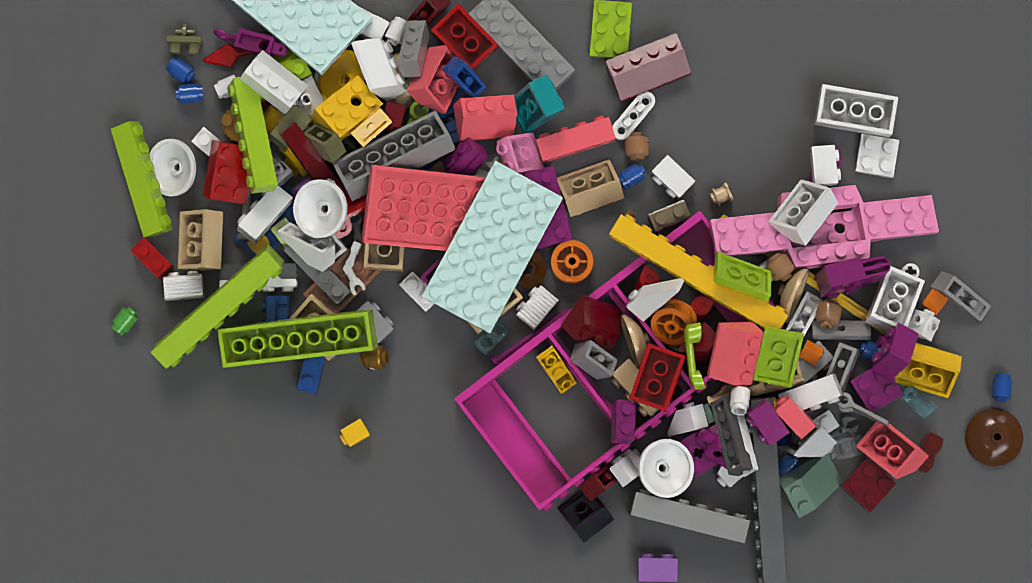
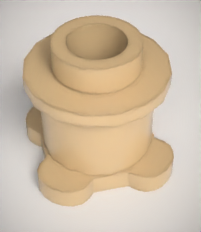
[709,182,733,206]

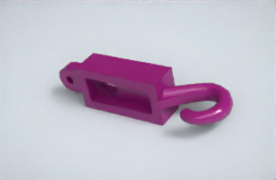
[213,28,287,57]

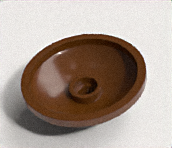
[965,409,1023,466]

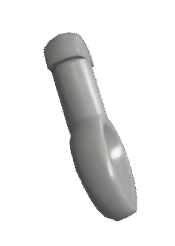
[349,213,362,242]

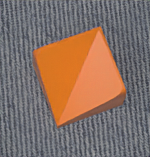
[920,288,949,316]

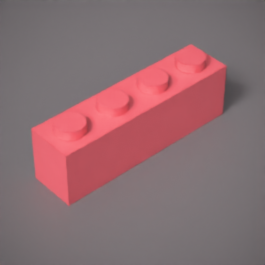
[536,116,616,163]

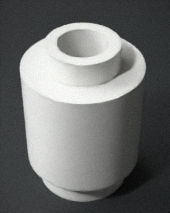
[384,17,407,46]
[214,75,240,99]
[729,385,750,415]

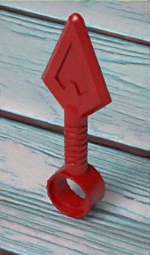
[203,41,269,68]

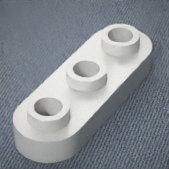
[612,92,655,140]

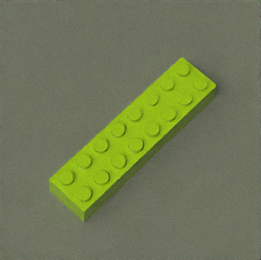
[151,244,284,369]
[217,309,378,368]

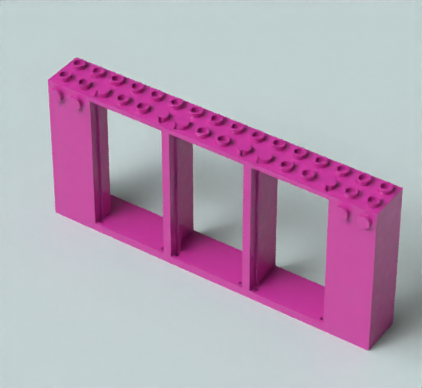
[454,211,786,511]

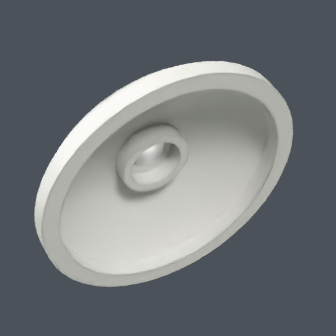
[149,139,196,196]
[293,179,348,238]
[638,439,694,498]

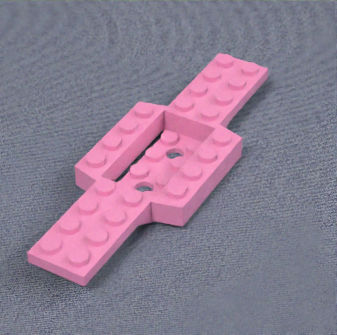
[709,185,939,271]

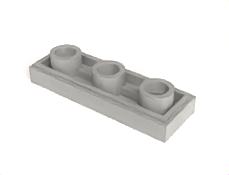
[812,320,871,340]

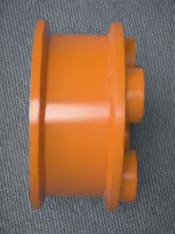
[551,240,593,284]
[651,299,697,345]

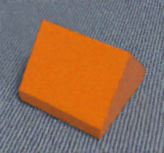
[799,340,824,366]

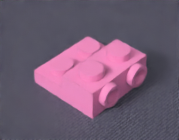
[496,132,544,174]

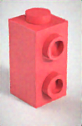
[774,395,816,440]

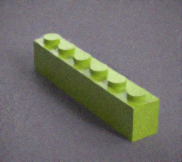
[227,78,278,194]
[111,121,172,238]

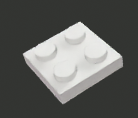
[855,134,899,178]

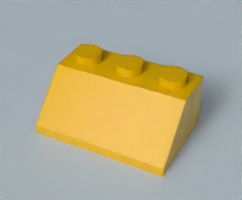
[894,343,962,398]

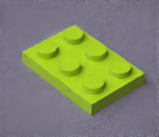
[589,0,632,59]
[714,252,771,302]
[753,326,804,388]

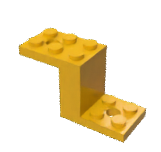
[279,75,383,177]

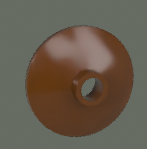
[517,251,547,288]

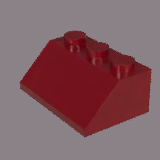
[561,294,621,351]
[677,322,716,367]

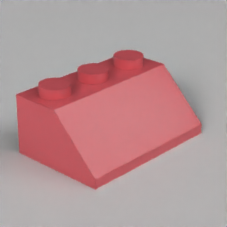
[407,45,458,114]
[453,95,517,142]
[707,322,764,385]
[856,422,929,479]

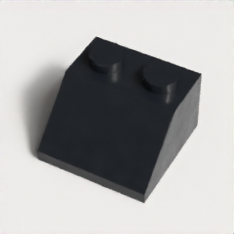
[557,490,615,543]

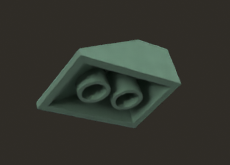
[779,454,843,518]

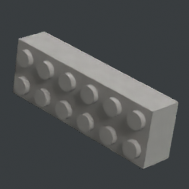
[468,0,575,91]
[332,111,456,201]
[629,489,750,543]

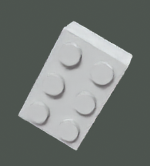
[865,266,925,332]

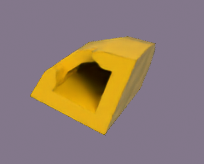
[263,104,285,136]

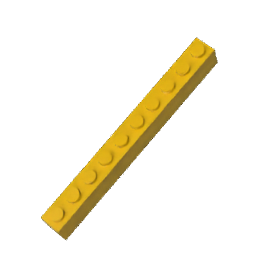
[609,214,788,330]

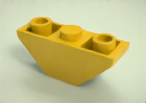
[536,346,577,394]

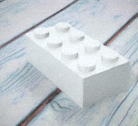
[814,84,898,138]

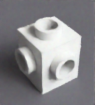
[908,309,940,341]

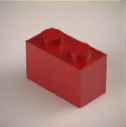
[130,237,174,280]

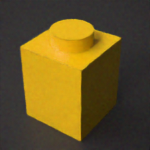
[340,419,371,447]

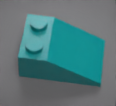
[514,75,565,134]

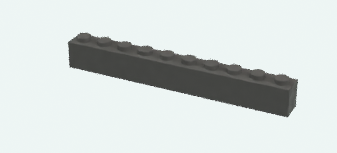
[745,397,787,583]

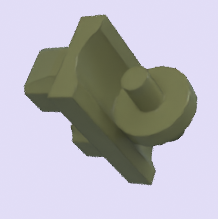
[166,24,203,55]

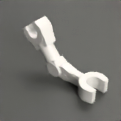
[343,241,366,295]

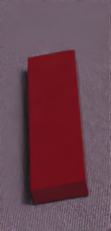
[279,122,340,186]

